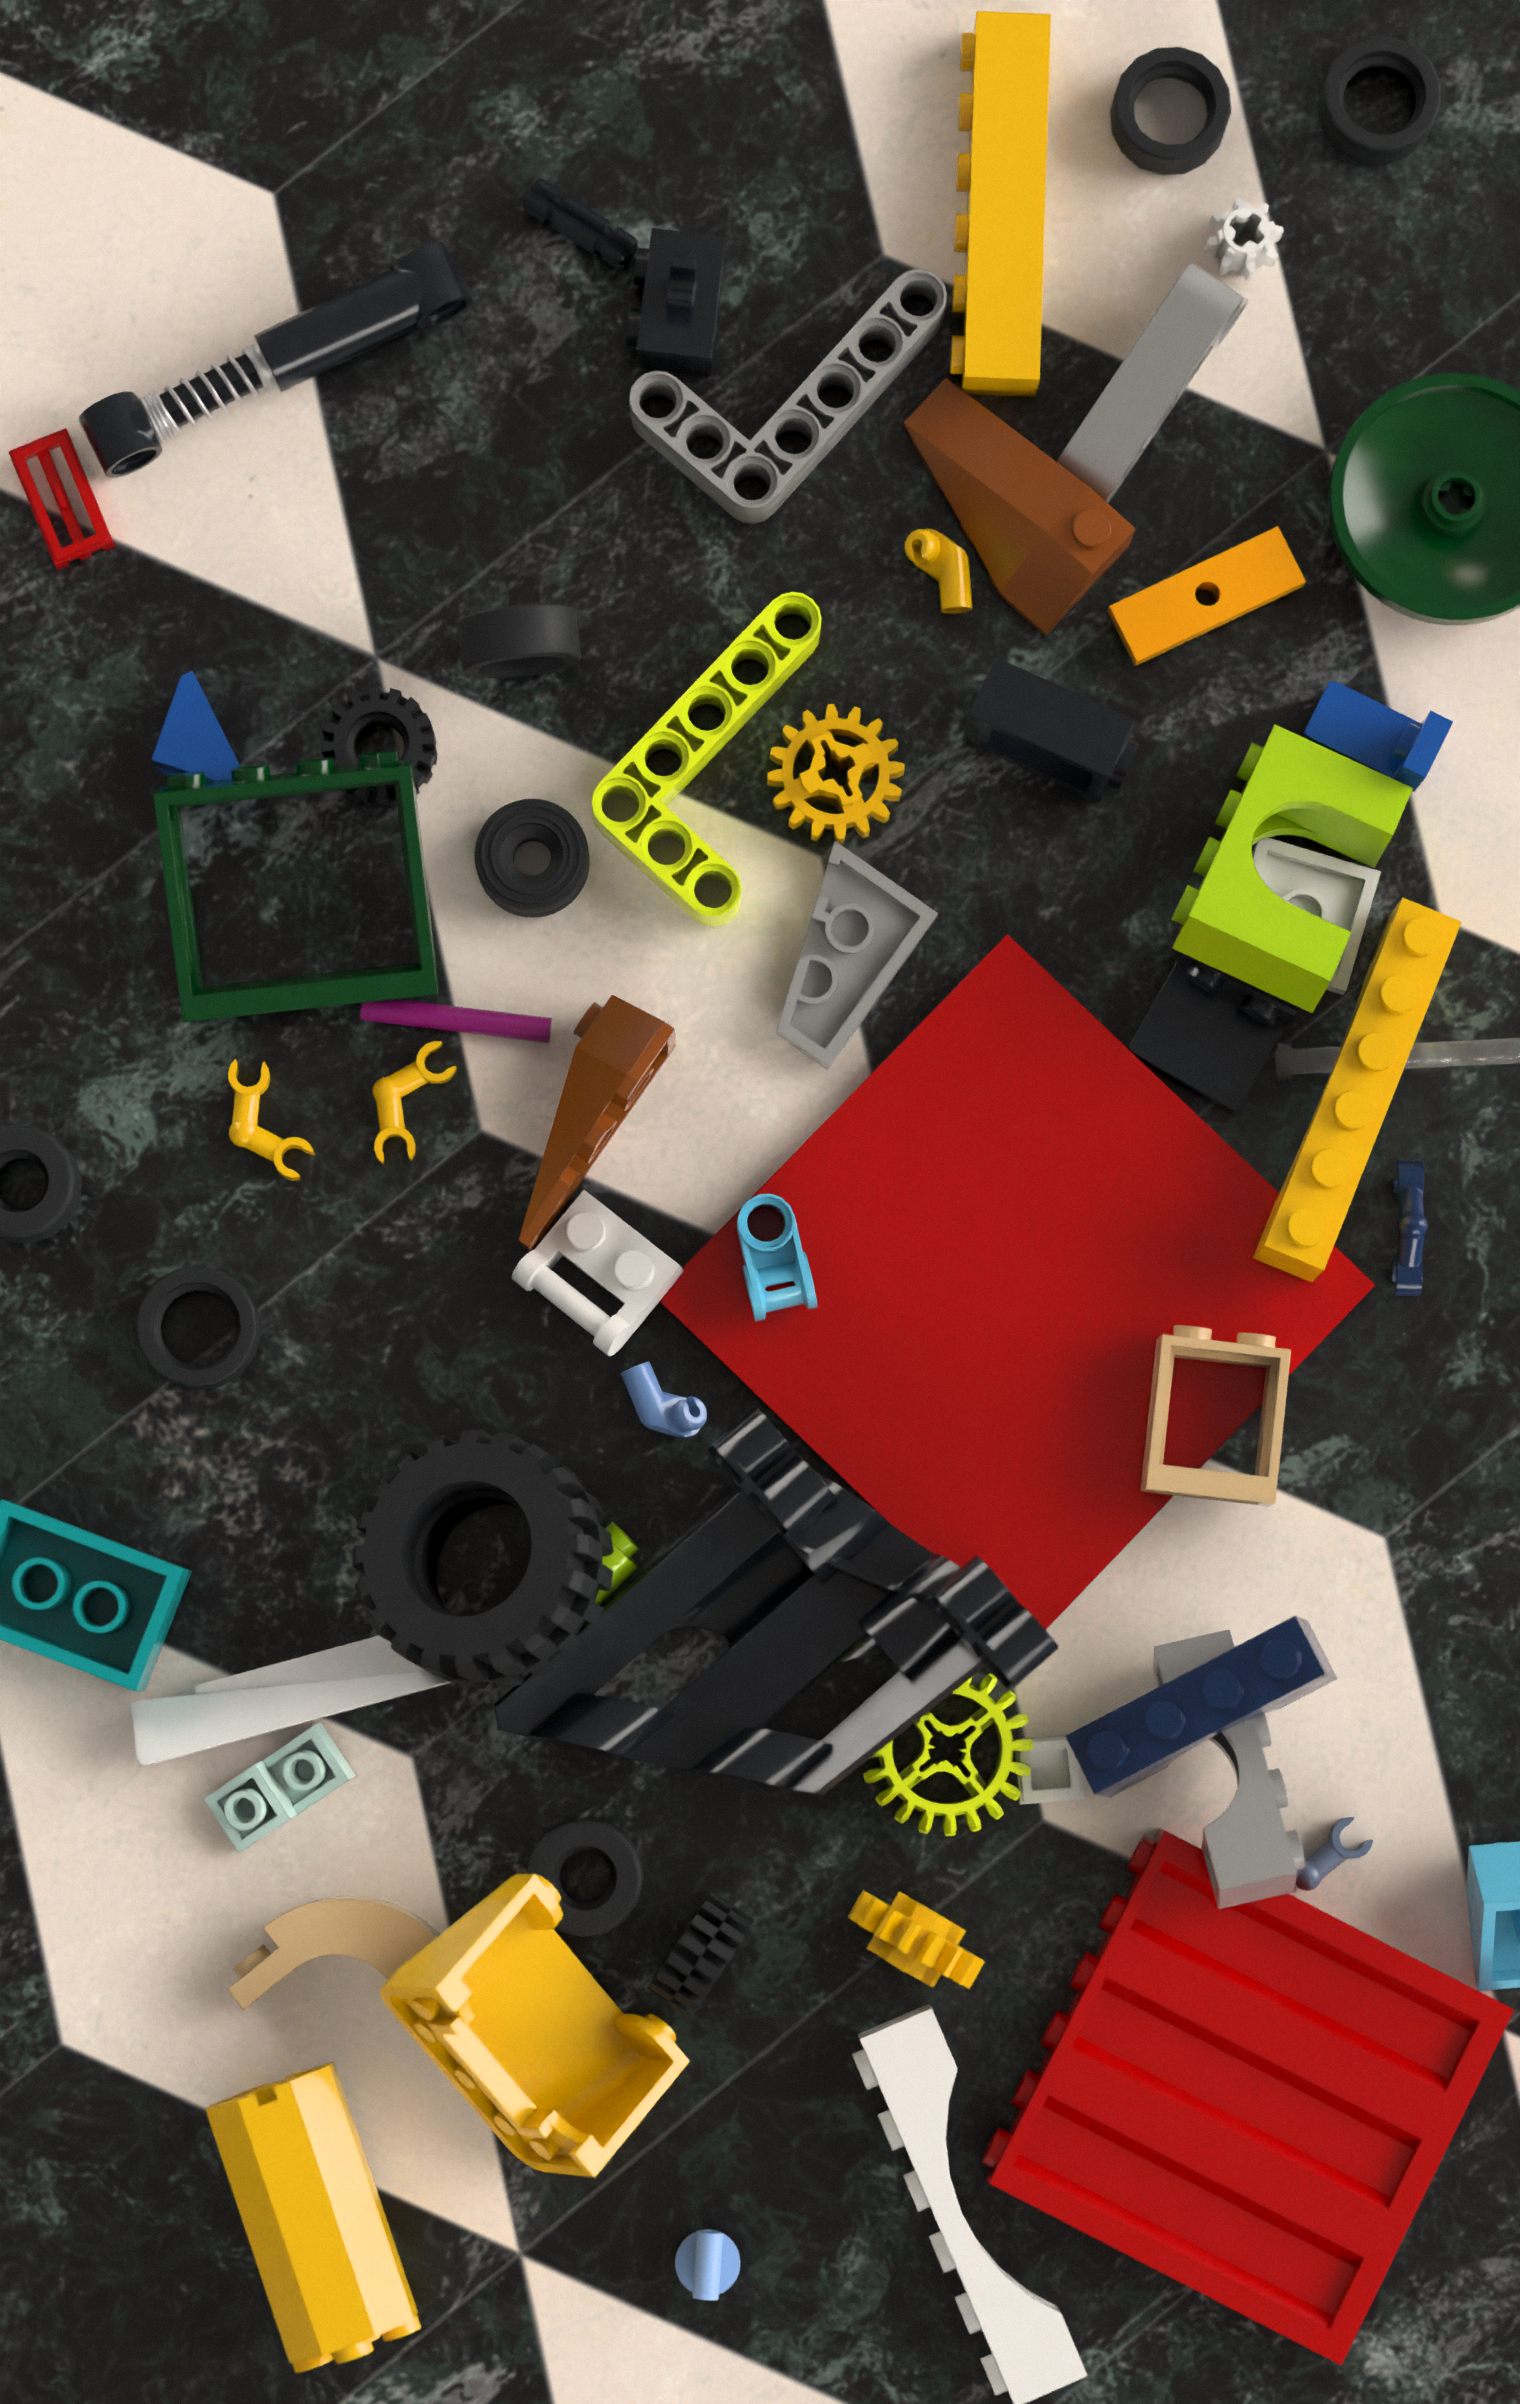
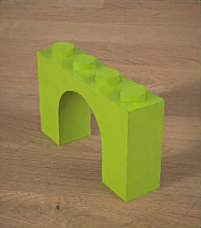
[1171,725,1413,1013]

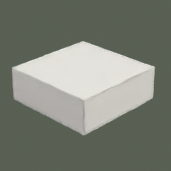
[1014,1735,1084,1805]

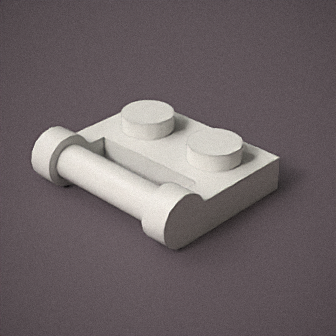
[512,1190,684,1356]

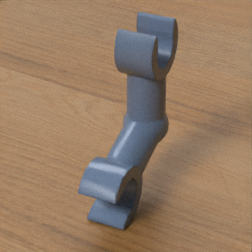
[1295,1817,1373,1891]

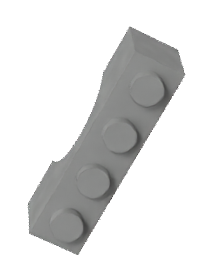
[1153,1629,1305,1909]

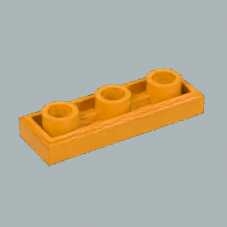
[1107,526,1306,666]

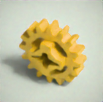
[767,704,905,844]
[848,1890,985,1989]

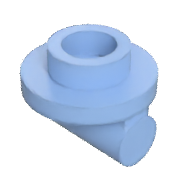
[675,2229,740,2300]

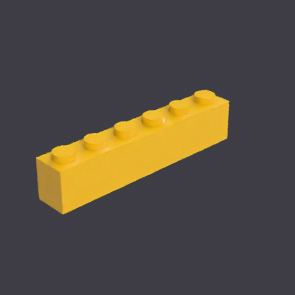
[950,11,1051,397]

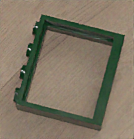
[153,751,439,1022]

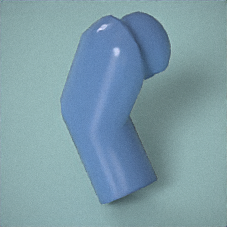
[621,1361,707,1438]

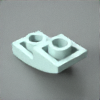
[204,1722,356,1853]

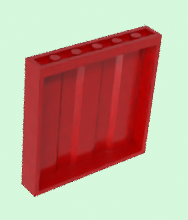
[981,1828,1515,2365]

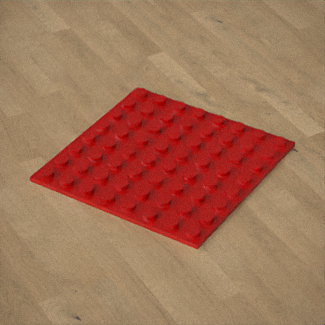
[659,934,1375,1630]

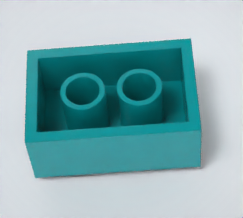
[0,1500,192,1691]

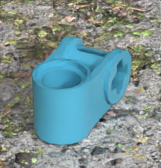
[737,1194,818,1322]

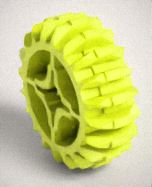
[863,1674,1033,1836]

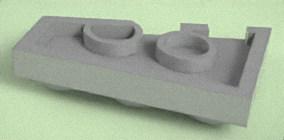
[776,841,938,1070]

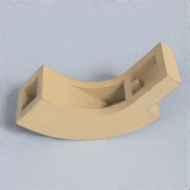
[227,1896,440,2010]

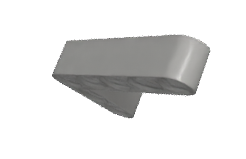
[629,269,947,524]

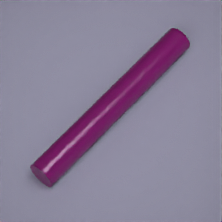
[360,999,552,1043]

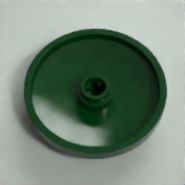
[1328,373,1520,626]

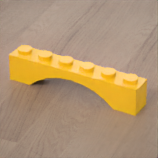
[1253,898,1462,1283]

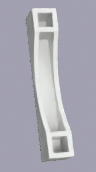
[852,2004,1087,2404]

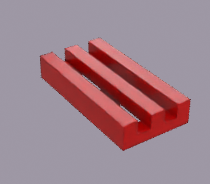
[8,428,116,570]

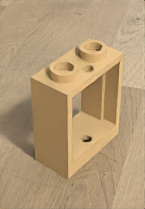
[1140,1325,1291,1506]

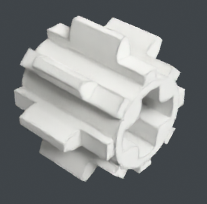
[1203,197,1284,281]

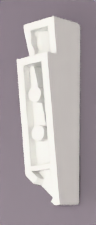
[130,1636,452,1767]

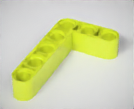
[591,592,822,927]

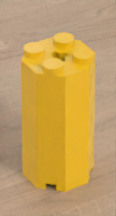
[205,2061,421,2373]

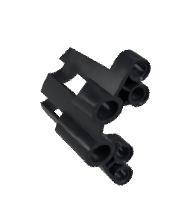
[494,1406,1059,1796]

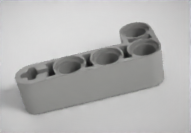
[1057,263,1248,503]

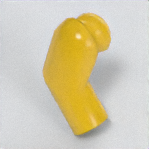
[904,529,972,614]

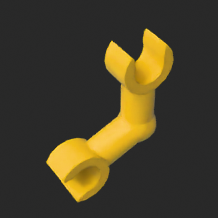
[372,1041,457,1165]
[228,1059,315,1181]

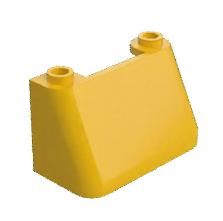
[380,1874,690,2177]

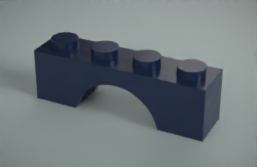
[1066,1615,1338,1797]

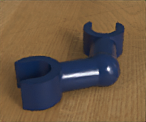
[1391,1161,1428,1297]

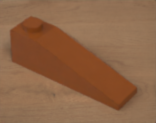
[903,378,1136,636]
[519,995,676,1252]

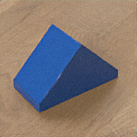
[151,670,240,782]

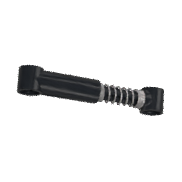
[79,242,473,478]

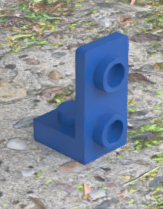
[1304,681,1453,792]

